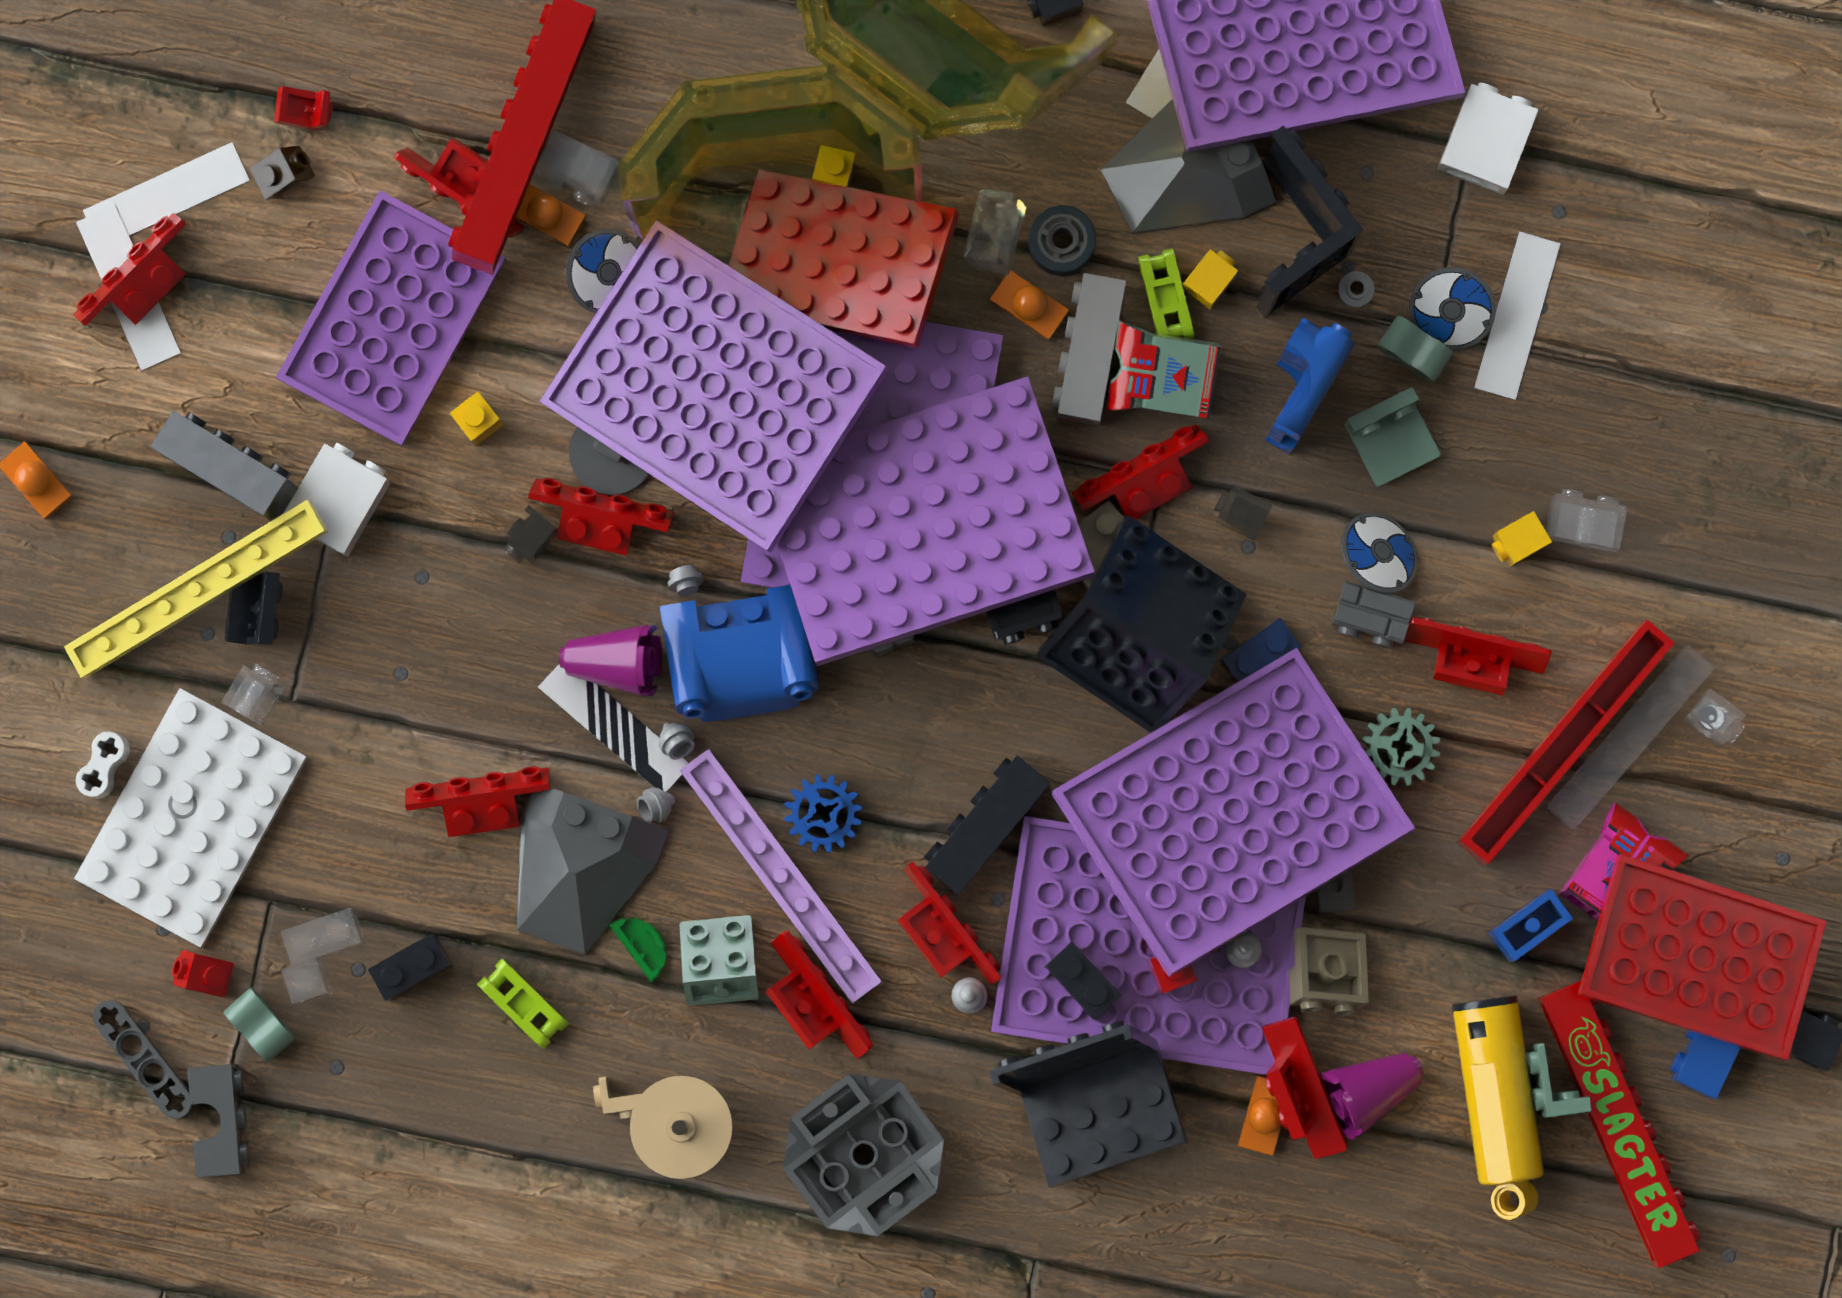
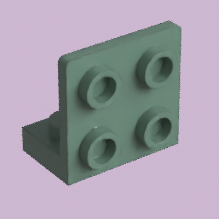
[1344,387,1440,487]
[679,915,759,1006]
[1526,1043,1591,1117]

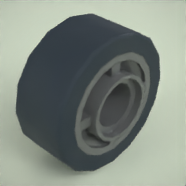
[1028,205,1097,276]

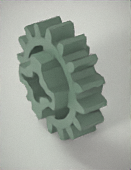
[1361,708,1440,786]

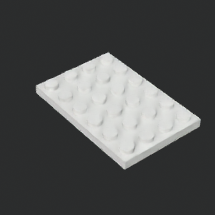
[74,688,308,948]

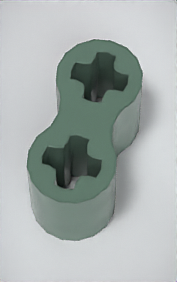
[1377,316,1453,384]
[223,987,296,1063]

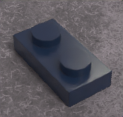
[1221,618,1301,682]

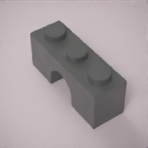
[187,1064,250,1178]

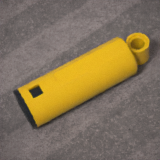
[1452,995,1544,1220]

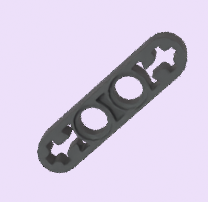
[93,1000,194,1119]

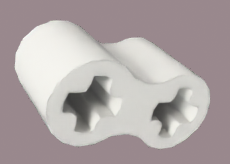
[76,731,130,799]

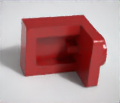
[274,86,333,131]
[172,950,234,998]

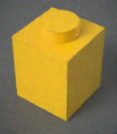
[812,145,856,188]
[1183,249,1238,310]
[450,391,504,447]
[1492,511,1552,567]

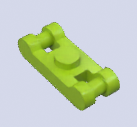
[1137,248,1194,339]
[477,958,569,1050]

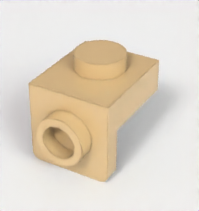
[593,1076,642,1119]

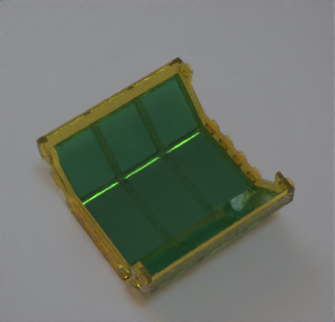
[796,0,1121,140]
[618,63,922,245]

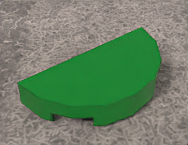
[609,918,667,983]

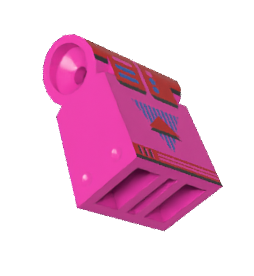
[1558,802,1689,922]

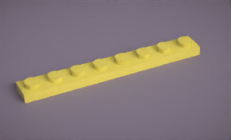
[64,500,328,679]

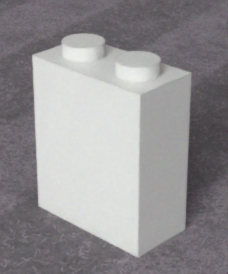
[1437,83,1539,195]
[284,443,391,557]

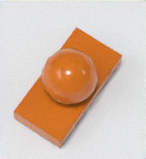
[516,184,586,248]
[990,270,1069,341]
[0,441,73,520]
[1237,1076,1282,1156]

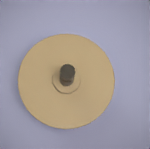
[630,1076,732,1179]

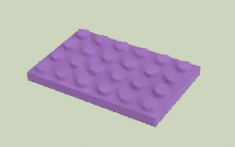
[276,190,507,447]

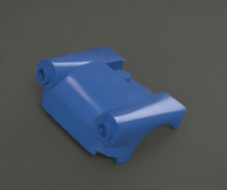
[1265,318,1355,455]
[660,585,819,722]

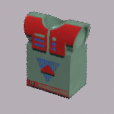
[1105,320,1221,419]

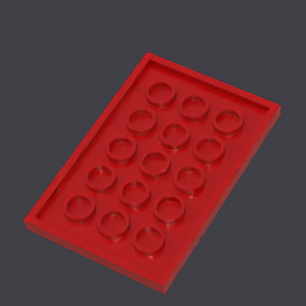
[728,170,960,348]
[1577,854,1827,1061]

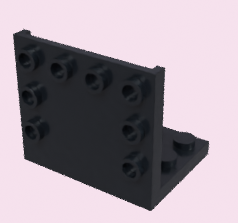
[1256,125,1363,318]
[1036,515,1247,733]
[989,1021,1188,1188]

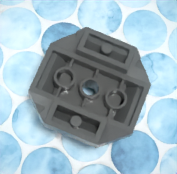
[783,1074,944,1236]

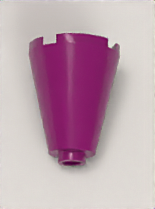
[559,625,662,697]
[1320,1052,1424,1139]

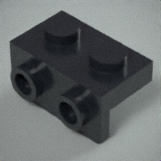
[224,571,283,646]
[986,590,1065,645]

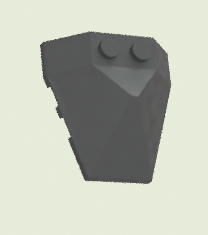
[1100,99,1276,234]
[517,788,669,955]

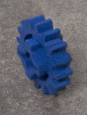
[784,774,862,853]

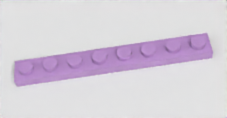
[679,749,882,1003]

